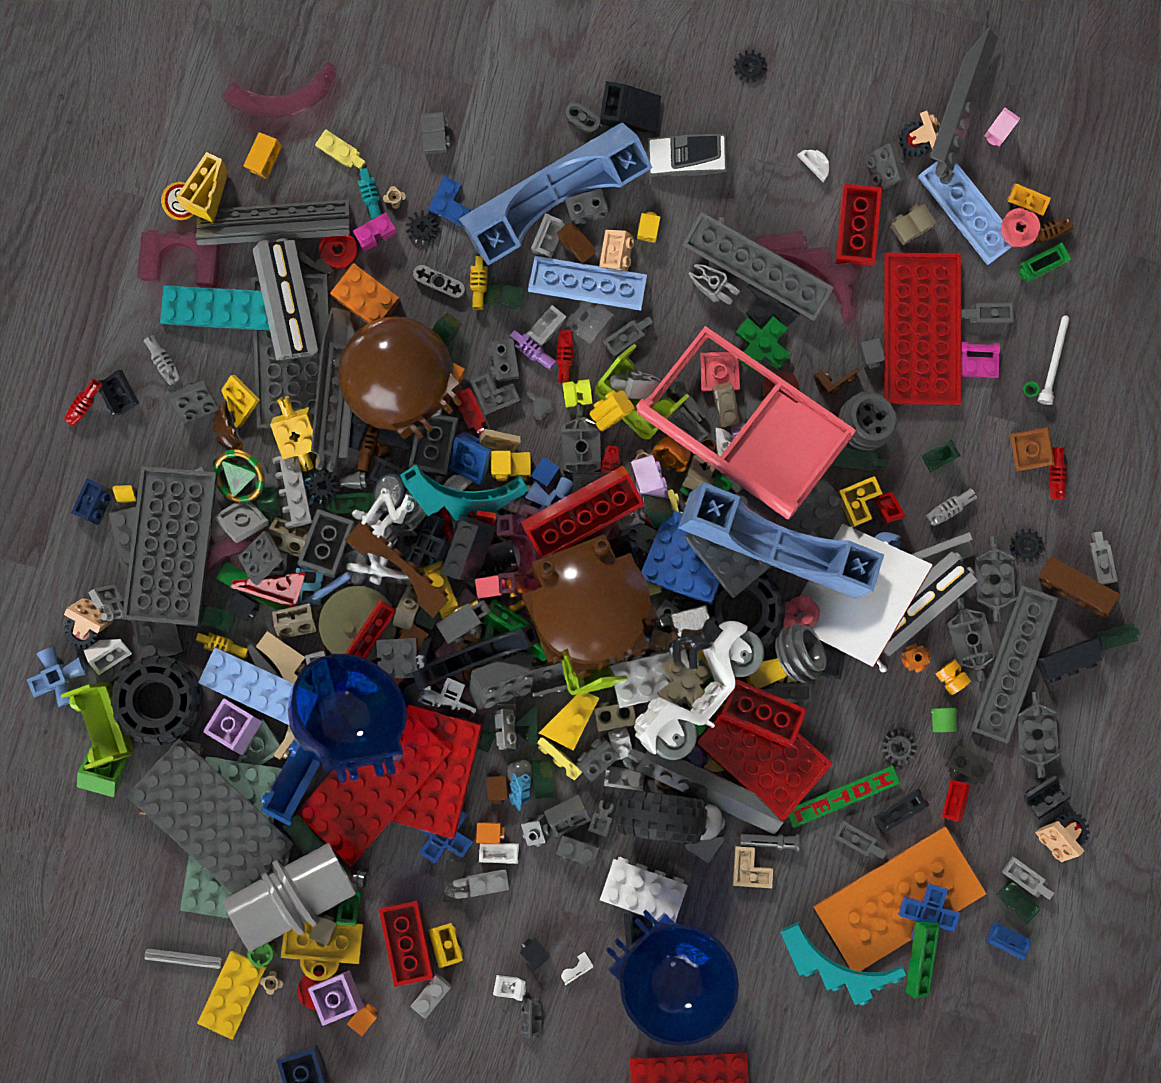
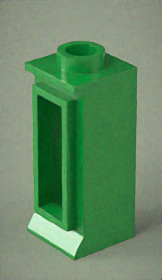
[1018,242,1071,283]

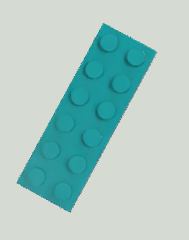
[160,285,270,331]

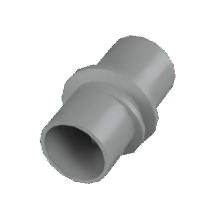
[223,843,356,952]

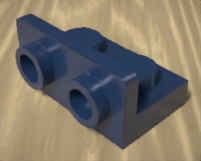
[71,479,114,525]

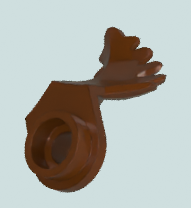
[212,402,243,463]

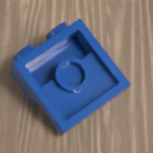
[449,431,491,485]

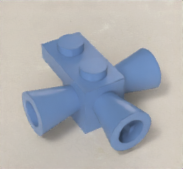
[525,477,576,511]
[27,647,88,708]

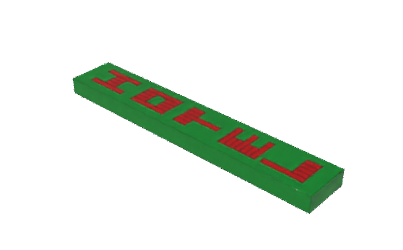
[788,765,901,828]

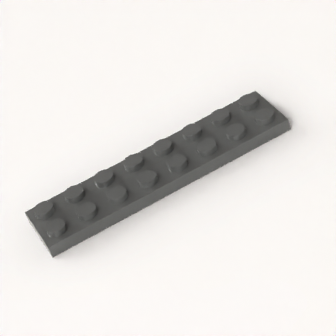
[682,211,834,321]
[970,585,1058,744]

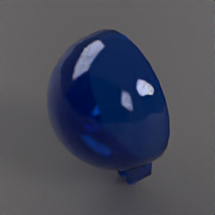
[287,654,407,782]
[606,910,739,1046]

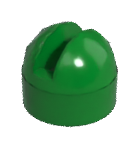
[1023,381,1039,397]

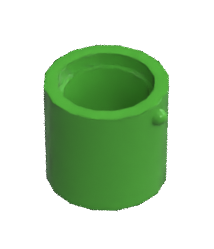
[931,708,958,732]
[248,941,277,967]

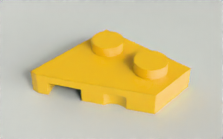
[221,375,260,428]

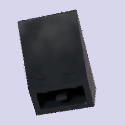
[600,81,661,133]

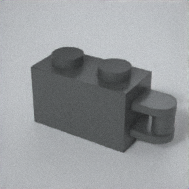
[436,600,491,645]

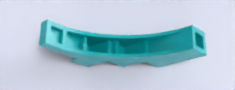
[400,464,528,521]
[780,922,906,1006]

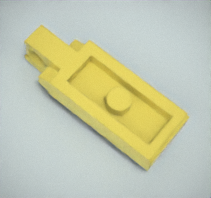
[315,129,366,169]
[537,736,582,780]

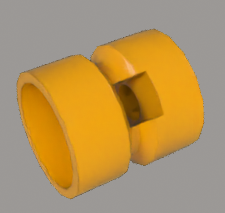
[935,659,971,695]

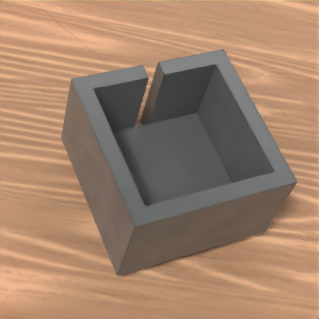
[376,638,419,680]

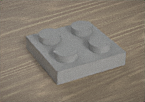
[214,502,269,543]

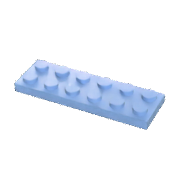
[918,161,1011,265]
[528,256,647,310]
[198,647,319,731]

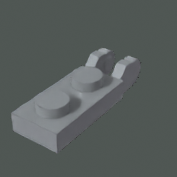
[453,869,509,898]

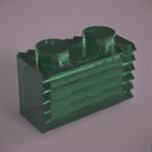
[282,814,323,856]

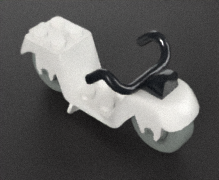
[634,618,764,760]

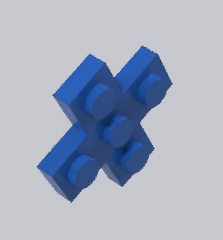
[419,811,473,864]
[898,883,960,940]

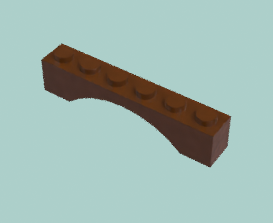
[345,522,449,618]

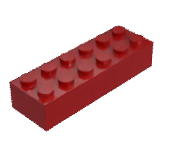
[521,466,645,559]

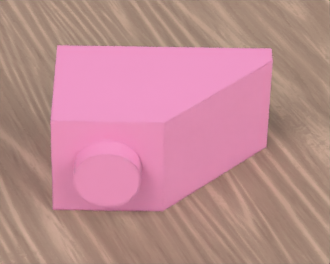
[984,108,1020,147]

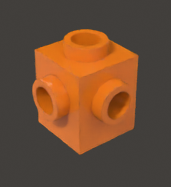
[901,643,931,673]

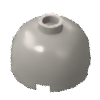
[700,802,725,840]

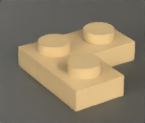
[733,846,773,888]

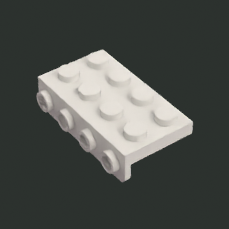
[610,648,690,708]
[600,857,688,926]

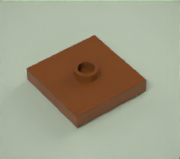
[1010,427,1055,472]

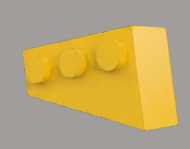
[176,152,229,224]
[539,693,599,750]

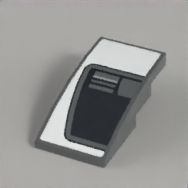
[648,134,728,177]

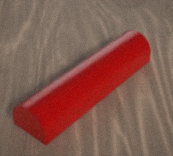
[338,600,396,676]

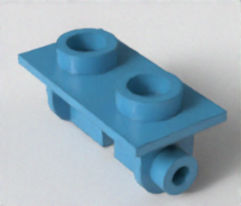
[509,773,531,811]

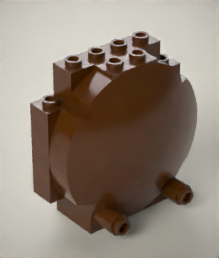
[522,534,658,678]

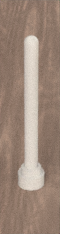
[1037,316,1069,405]

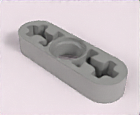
[413,265,465,299]

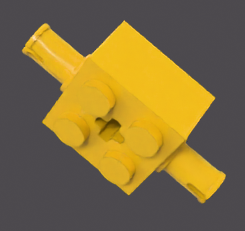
[270,396,314,471]

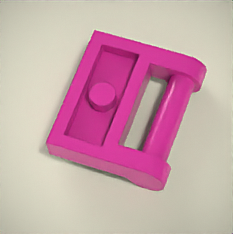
[961,342,1000,378]

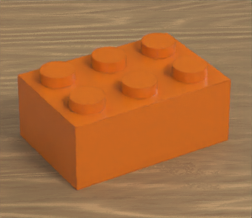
[330,263,401,324]

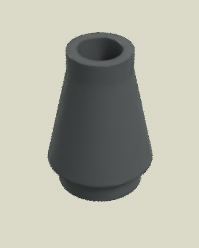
[339,471,369,490]

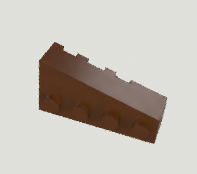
[1039,556,1120,620]

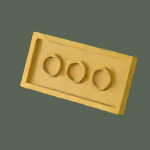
[197,951,266,1040]

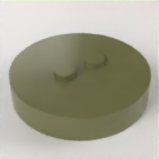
[319,586,397,663]

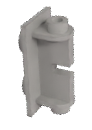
[495,709,517,750]

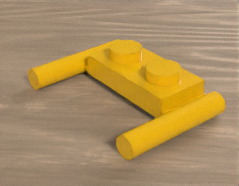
[424,561,478,619]

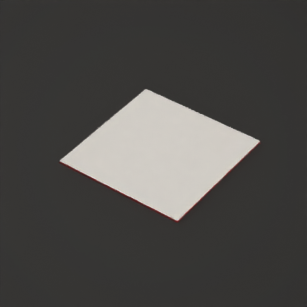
[797,524,933,667]

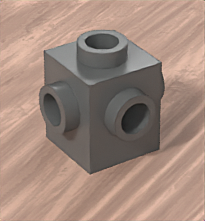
[654,599,681,627]
[521,814,552,847]

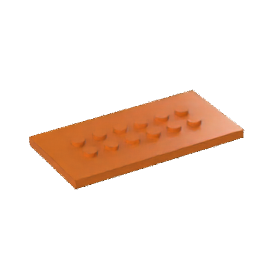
[813,826,986,971]

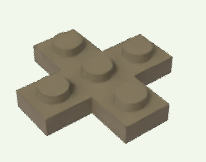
[657,657,713,709]

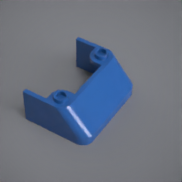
[260,738,328,826]

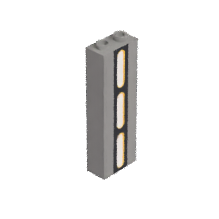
[253,238,318,360]
[884,551,978,656]

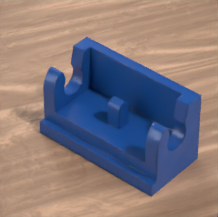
[985,921,1031,960]

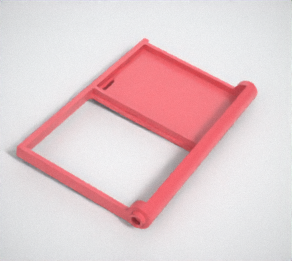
[636,326,856,520]

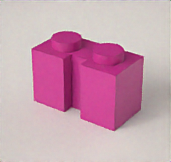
[353,213,397,252]

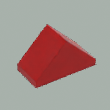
[874,491,906,526]

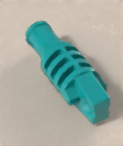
[358,168,381,220]

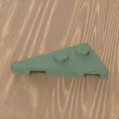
[237,719,281,765]

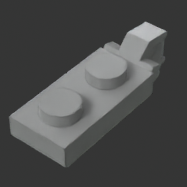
[1090,531,1118,585]
[1002,856,1054,900]

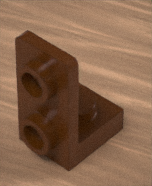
[813,368,859,395]

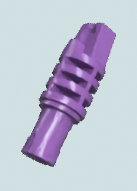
[510,330,556,370]

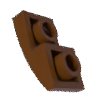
[556,222,597,263]

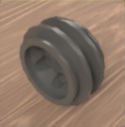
[839,392,897,450]
[775,623,826,683]

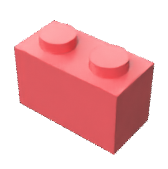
[475,575,505,601]

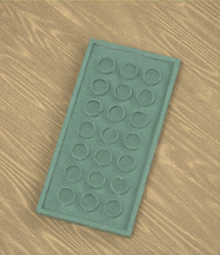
[180,756,282,919]

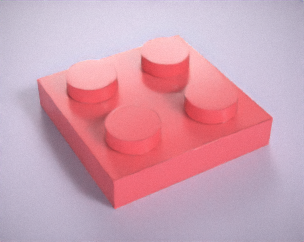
[700,352,740,392]

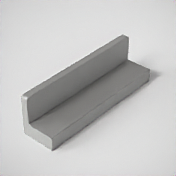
[911,532,975,566]

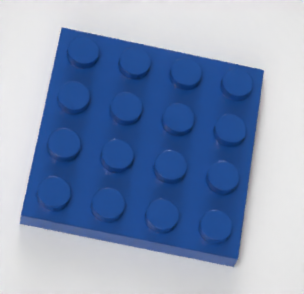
[641,508,721,604]

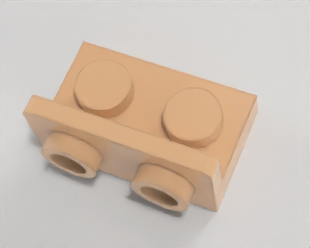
[599,230,634,271]

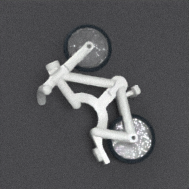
[339,473,414,587]

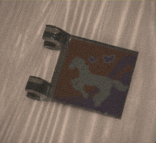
[657,605,712,655]

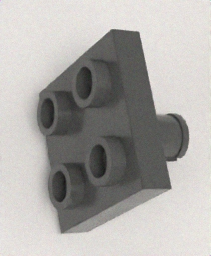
[864,142,905,190]
[168,380,219,424]
[238,531,283,585]

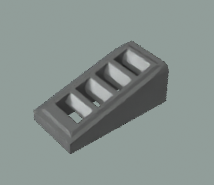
[247,644,279,676]

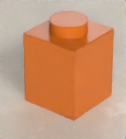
[476,822,505,844]
[347,1003,378,1036]

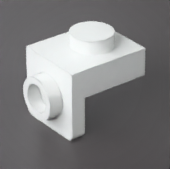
[608,727,632,761]
[493,975,526,1001]

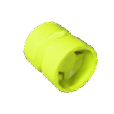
[563,379,592,407]

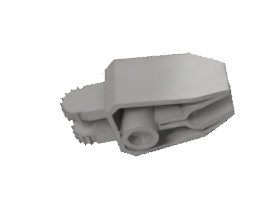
[688,264,740,305]
[610,370,661,399]

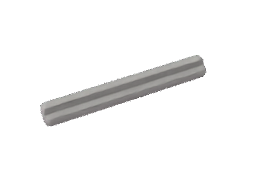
[144,949,222,969]

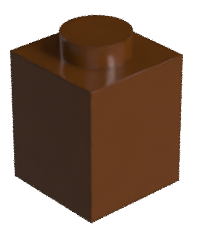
[486,775,508,804]

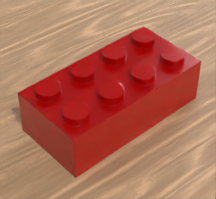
[834,184,882,267]
[717,679,807,747]
[379,899,434,987]

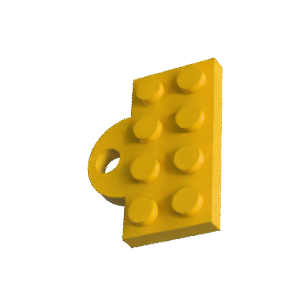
[281,921,364,981]

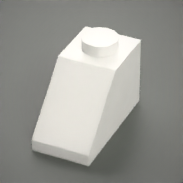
[84,639,131,675]

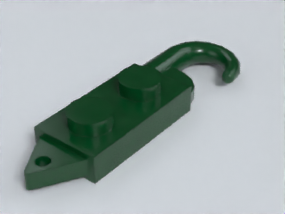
[319,488,391,515]

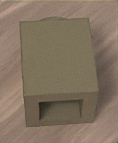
[309,914,338,946]

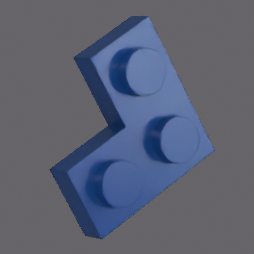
[428,176,471,227]

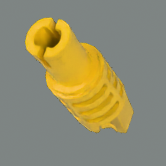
[470,256,488,310]
[195,632,249,660]

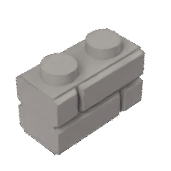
[410,973,452,1019]

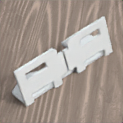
[561,952,593,985]

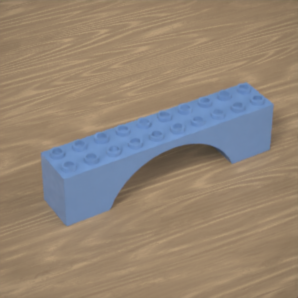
[459,122,653,265]
[678,482,884,599]

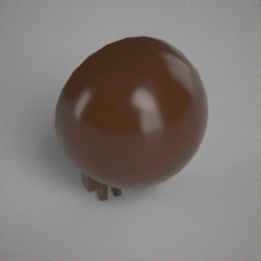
[338,316,463,439]

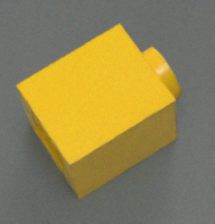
[637,212,660,243]

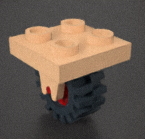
[899,111,940,157]
[64,598,114,649]
[1035,812,1090,862]

